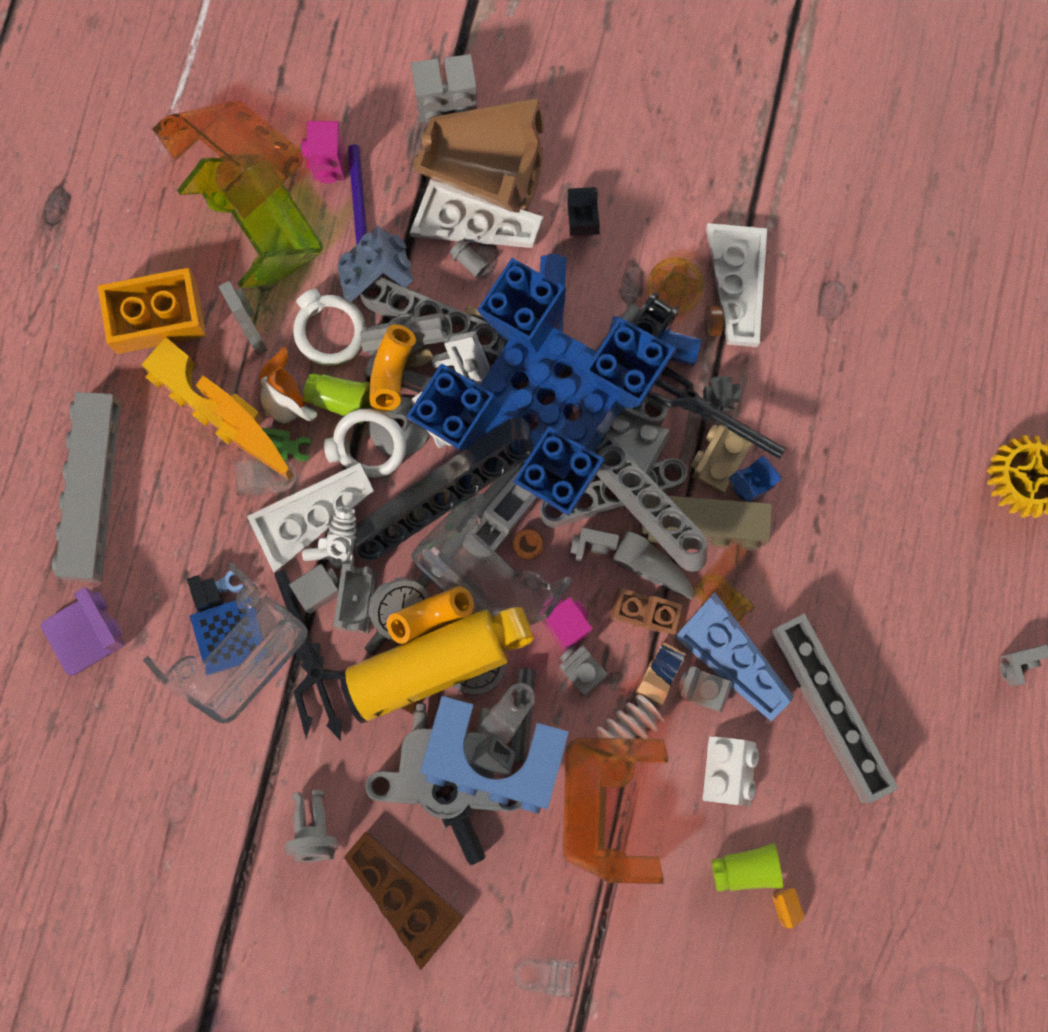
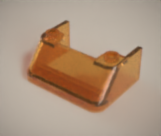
[563,737,669,884]

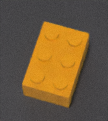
[97,268,207,354]

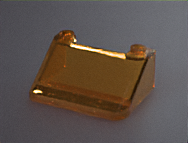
[152,100,303,218]

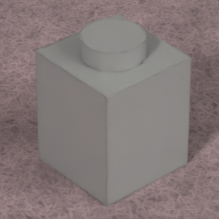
[289,564,340,614]

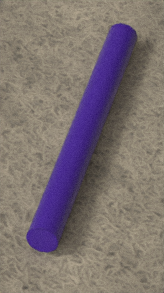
[348,144,367,245]

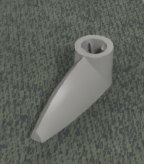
[612,531,695,600]

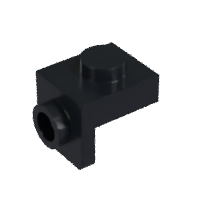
[567,187,600,236]

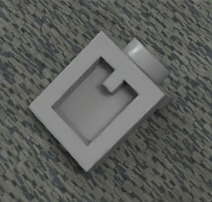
[570,528,619,563]
[559,645,608,696]
[1000,645,1048,686]
[679,666,733,713]

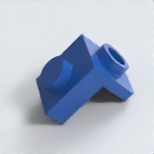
[728,456,782,502]

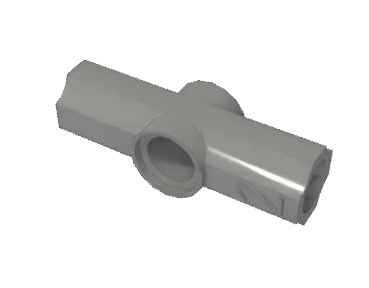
[360,312,453,355]

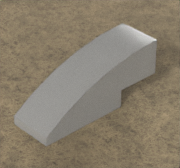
[462,466,538,565]

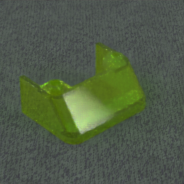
[177,157,323,288]

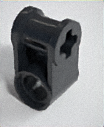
[632,292,680,339]

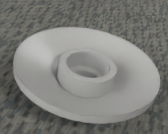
[369,397,429,456]

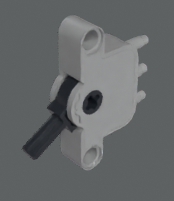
[365,703,522,865]

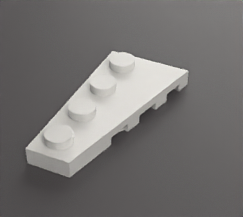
[410,179,543,248]
[706,223,767,347]
[247,463,374,573]

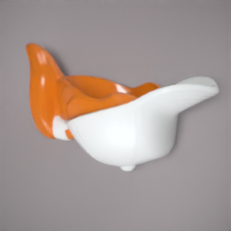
[259,347,317,423]

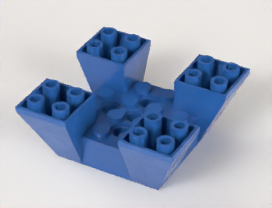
[406,258,676,516]

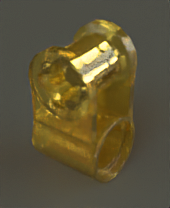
[694,574,755,622]

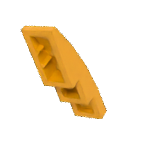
[196,375,294,480]

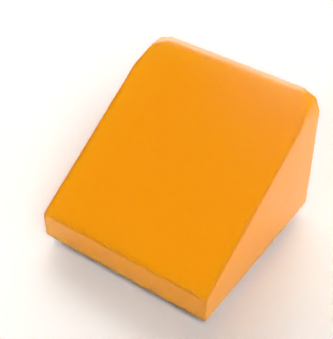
[772,888,804,929]

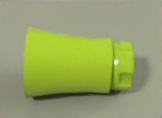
[303,373,371,424]
[711,842,783,892]

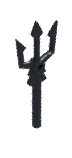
[647,366,786,459]
[274,569,342,741]

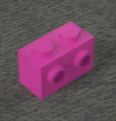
[302,121,345,184]
[542,597,592,653]

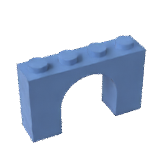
[420,696,569,814]

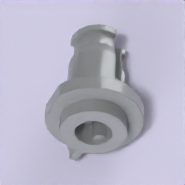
[285,790,338,863]

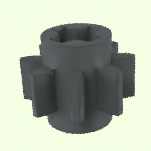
[703,376,742,412]

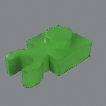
[255,428,311,463]

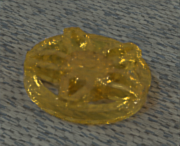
[647,257,704,313]

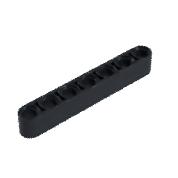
[355,418,534,561]

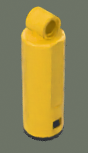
[339,607,534,723]

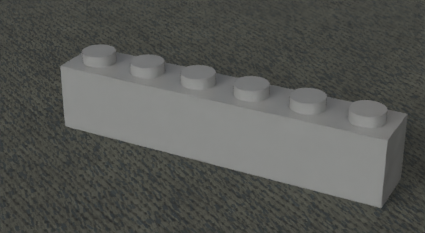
[52,392,121,582]
[770,613,899,804]

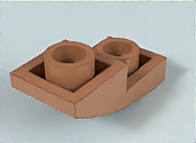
[610,588,682,635]

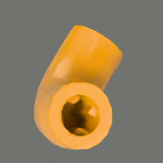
[369,324,416,412]
[387,586,474,644]

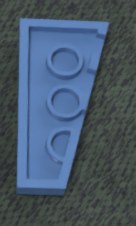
[675,592,794,721]

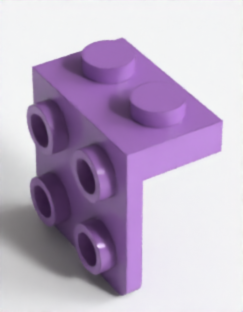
[41,587,126,676]

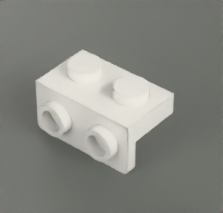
[702,736,759,807]

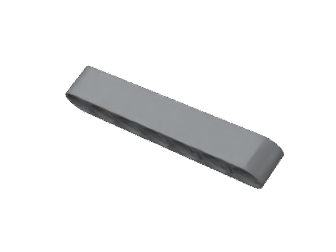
[568,412,707,572]

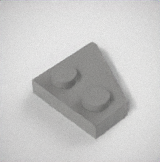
[218,281,268,355]
[607,413,670,475]

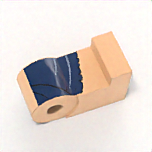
[635,642,686,707]

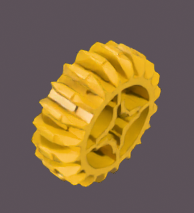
[986,435,1048,518]

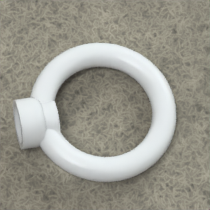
[293,288,366,366]
[324,408,406,478]

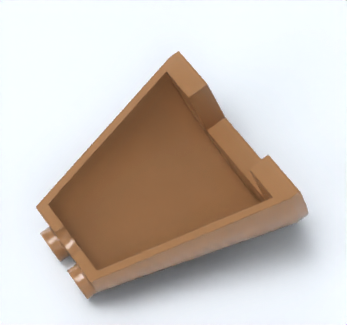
[414,99,544,213]

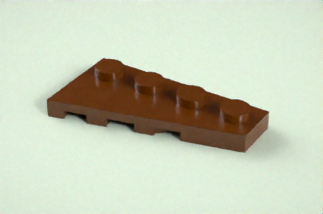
[344,831,464,970]

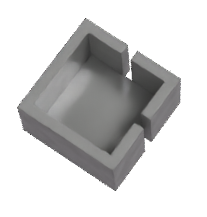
[411,54,478,123]

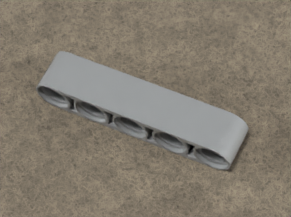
[540,458,687,528]

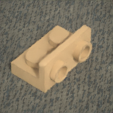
[690,424,752,495]

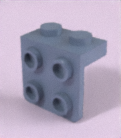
[337,225,414,302]

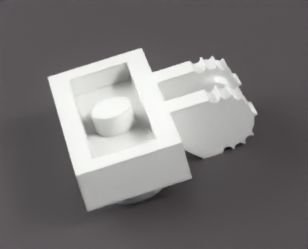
[432,331,490,385]

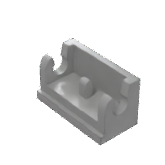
[333,564,377,634]

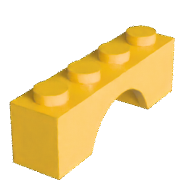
[141,337,264,445]

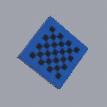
[189,596,269,676]

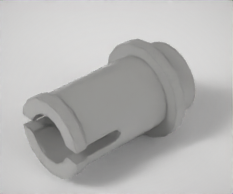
[450,240,489,278]

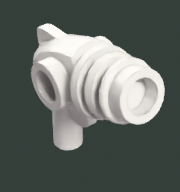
[302,507,356,569]

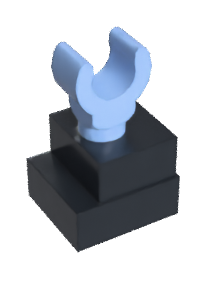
[186,569,245,612]

